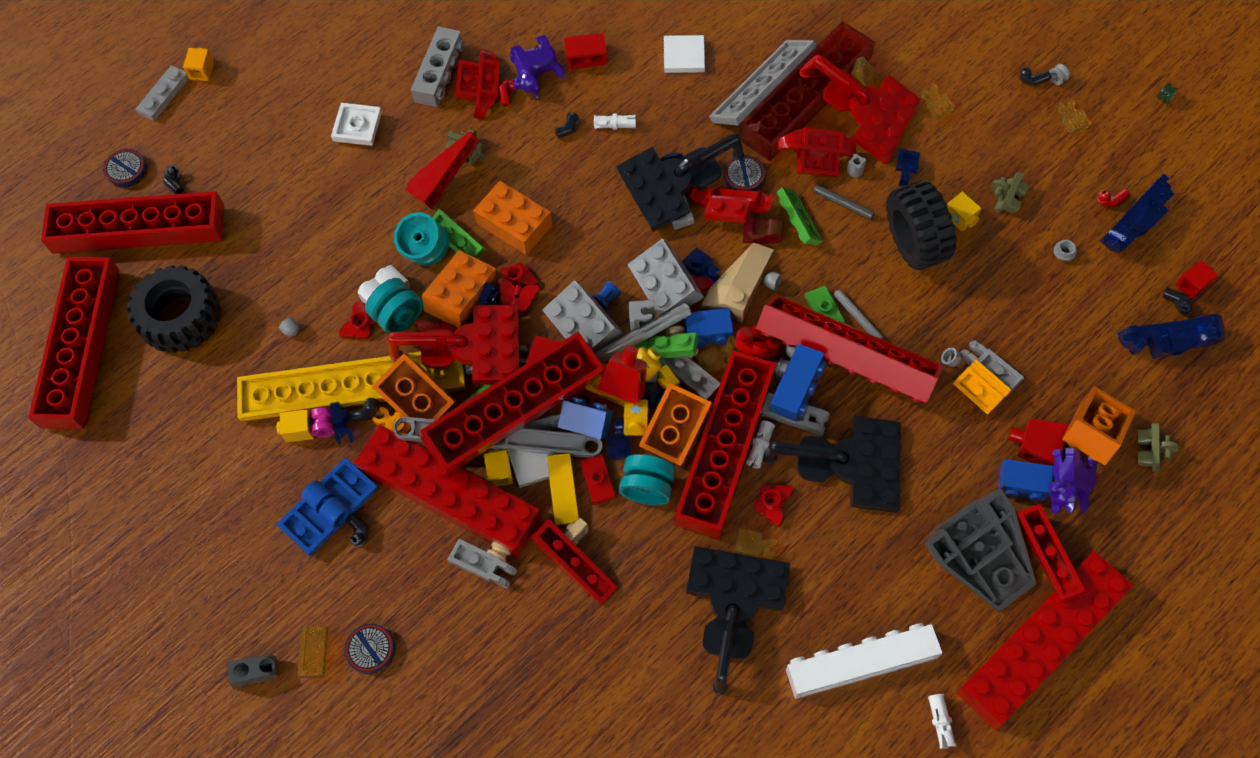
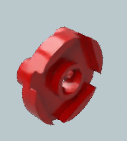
[734,324,781,361]

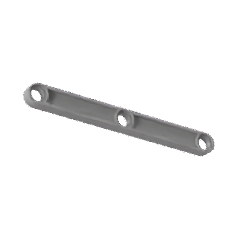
[394,417,602,458]

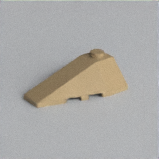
[701,242,774,323]

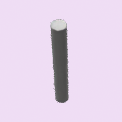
[813,184,875,220]

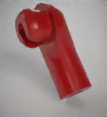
[499,79,516,106]
[1098,189,1131,208]

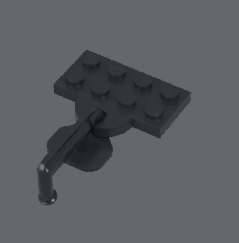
[616,133,744,232]
[763,416,901,513]
[686,546,790,695]

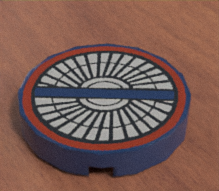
[103,149,147,187]
[724,155,765,191]
[345,624,395,674]

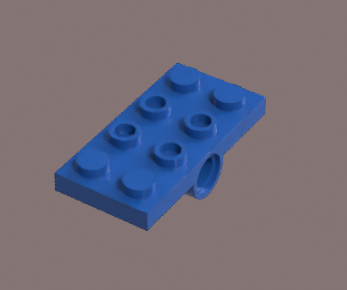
[276,458,379,557]

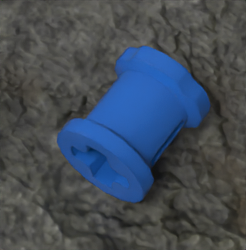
[593,281,621,310]

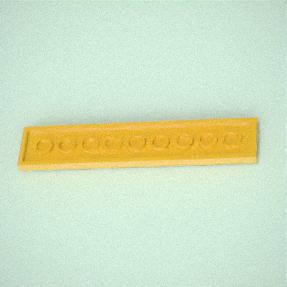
[237,352,466,422]

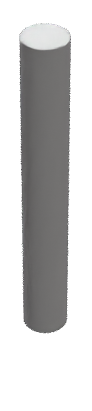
[834,289,884,339]

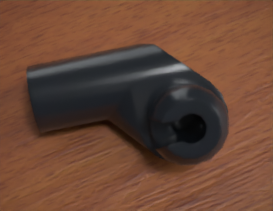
[1019,67,1051,86]
[554,112,580,139]
[163,165,184,194]
[1162,287,1193,315]
[348,398,378,422]
[346,513,369,547]

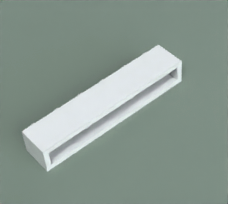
[786,623,942,699]

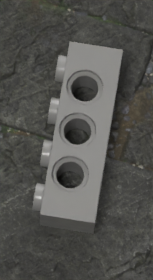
[411,26,465,107]

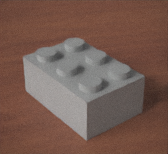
[627,238,704,317]
[542,280,624,353]

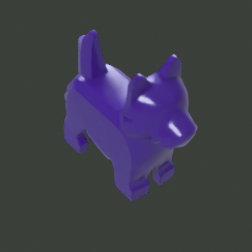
[510,35,565,99]
[1048,448,1097,514]

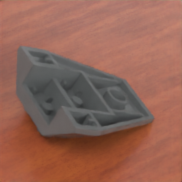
[924,488,1037,612]

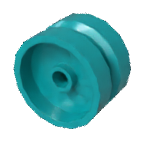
[394,212,449,267]
[365,278,423,335]
[619,455,676,505]

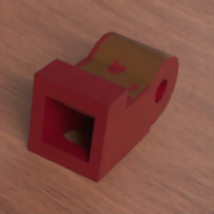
[743,215,784,244]

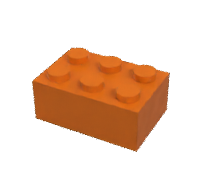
[473,181,553,256]
[422,250,497,328]
[372,353,457,420]
[639,383,713,469]
[1062,386,1136,465]

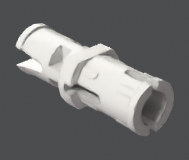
[594,113,636,130]
[746,420,775,468]
[928,694,957,749]

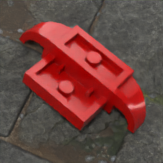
[455,49,500,120]
[778,127,857,178]
[690,187,774,223]

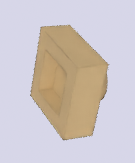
[565,518,589,545]

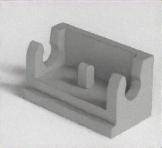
[629,300,655,337]

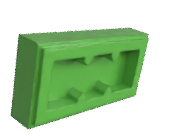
[805,286,845,323]

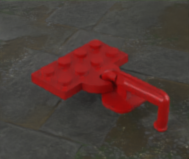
[799,55,921,164]
[387,305,519,385]

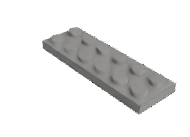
[709,40,817,126]

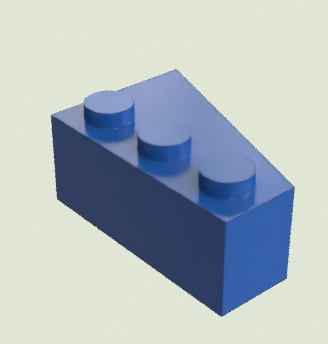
[770,344,827,422]

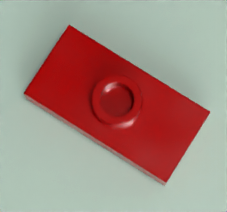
[580,454,615,505]

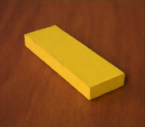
[547,453,579,526]

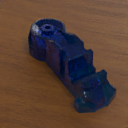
[1099,173,1174,254]
[1117,314,1226,359]

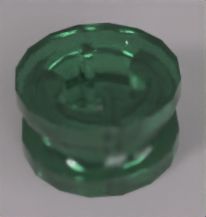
[1157,83,1178,104]

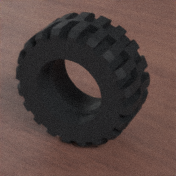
[886,180,957,270]
[127,265,221,353]

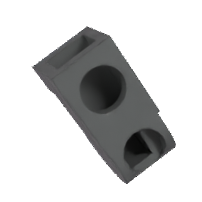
[227,655,278,690]

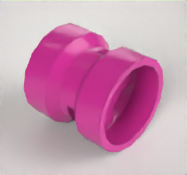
[310,407,335,437]

